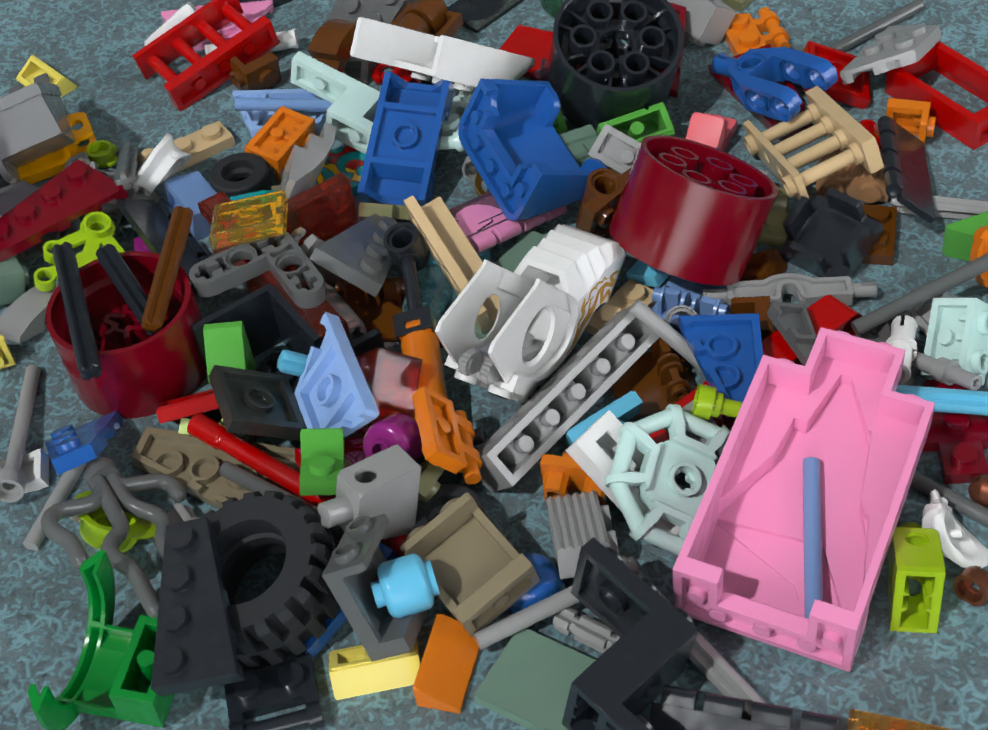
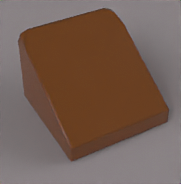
[740,249,788,281]

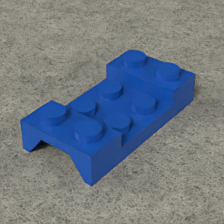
[357,71,454,207]

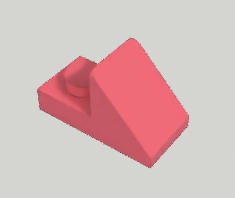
[685,112,737,151]

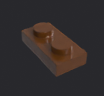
[862,204,897,266]

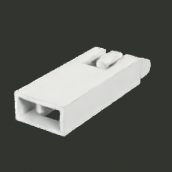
[565,410,683,537]

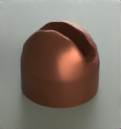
[968,473,988,508]
[953,565,988,606]

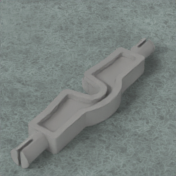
[702,273,877,310]

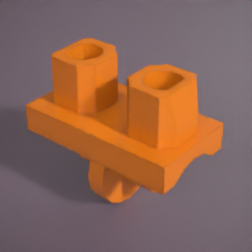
[540,452,609,506]

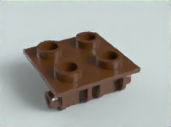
[335,276,408,340]
[611,337,695,419]

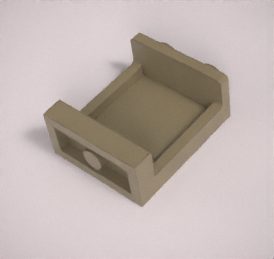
[400,492,541,638]

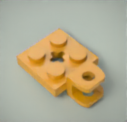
[9,112,97,185]

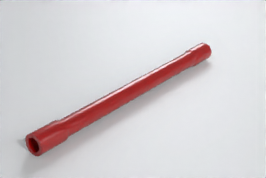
[187,413,408,557]

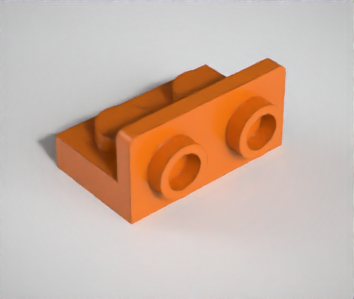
[244,106,318,183]

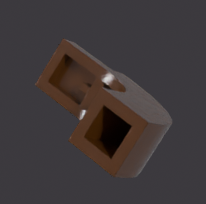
[306,18,357,91]

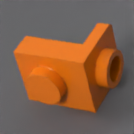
[886,98,936,146]

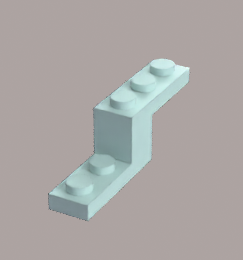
[291,51,380,154]

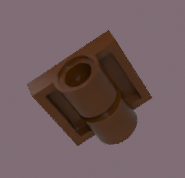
[391,0,464,37]
[576,167,632,239]

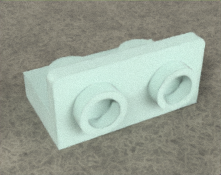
[920,298,988,386]

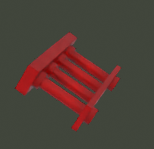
[132,0,280,112]

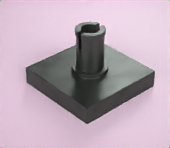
[208,365,307,444]

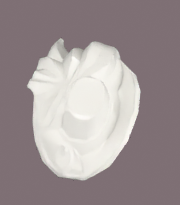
[921,489,988,568]

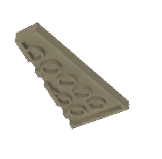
[131,427,310,509]

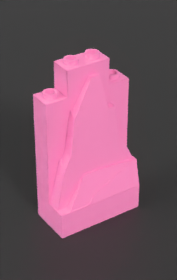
[672,327,935,672]

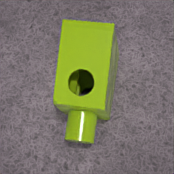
[887,522,946,633]

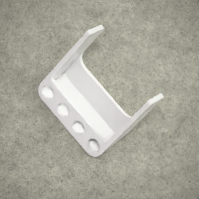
[350,17,535,92]

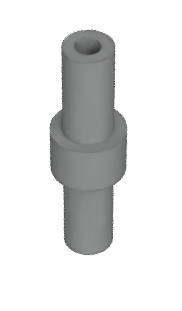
[911,352,982,391]

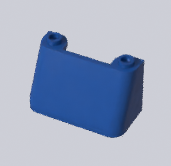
[458,78,606,221]

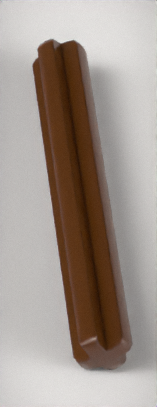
[141,205,193,333]

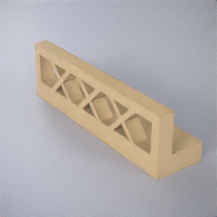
[403,195,499,334]

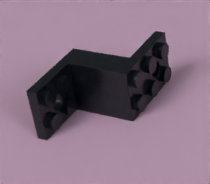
[561,537,699,730]

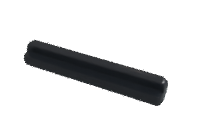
[96,244,166,336]

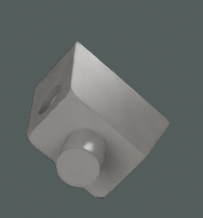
[317,444,421,540]

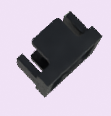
[778,188,884,278]

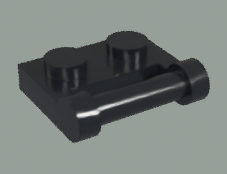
[224,654,326,730]

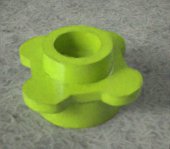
[86,140,118,168]

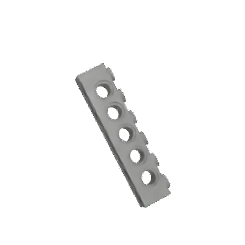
[478,306,659,492]

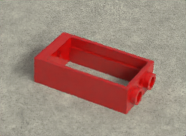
[885,41,988,150]

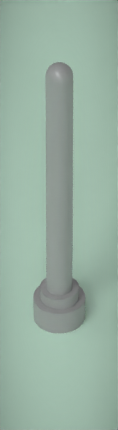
[0,364,41,503]

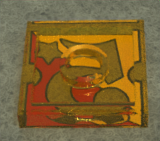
[209,190,288,250]

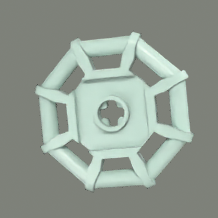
[604,404,731,555]

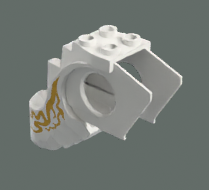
[435,224,626,404]

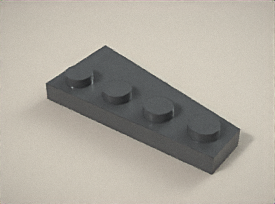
[309,213,397,297]

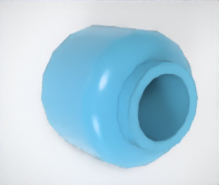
[370,553,440,619]

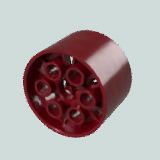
[609,135,778,286]
[45,251,207,419]

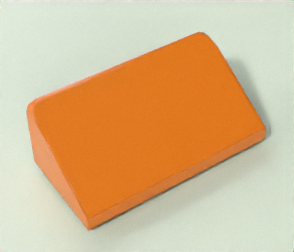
[413,614,480,714]

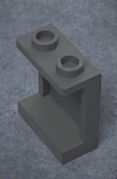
[322,514,428,662]

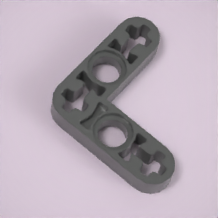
[189,229,327,309]

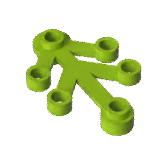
[34,212,125,292]

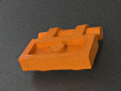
[724,7,790,56]
[412,386,482,484]

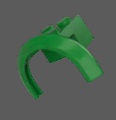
[27,550,175,730]

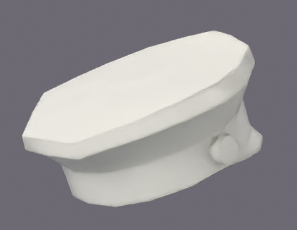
[131,133,191,194]

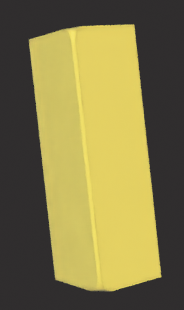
[16,54,79,97]
[329,639,421,700]

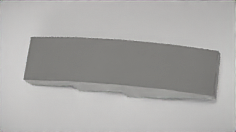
[278,122,337,209]

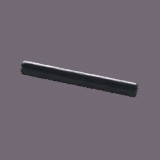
[52,242,102,381]

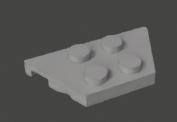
[840,24,942,85]

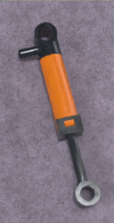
[383,222,487,485]

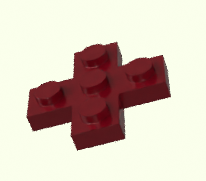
[922,380,988,484]

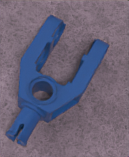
[711,47,838,122]

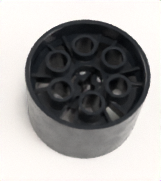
[547,0,683,131]

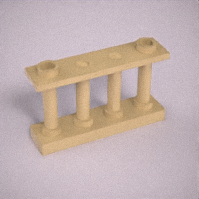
[743,86,884,200]

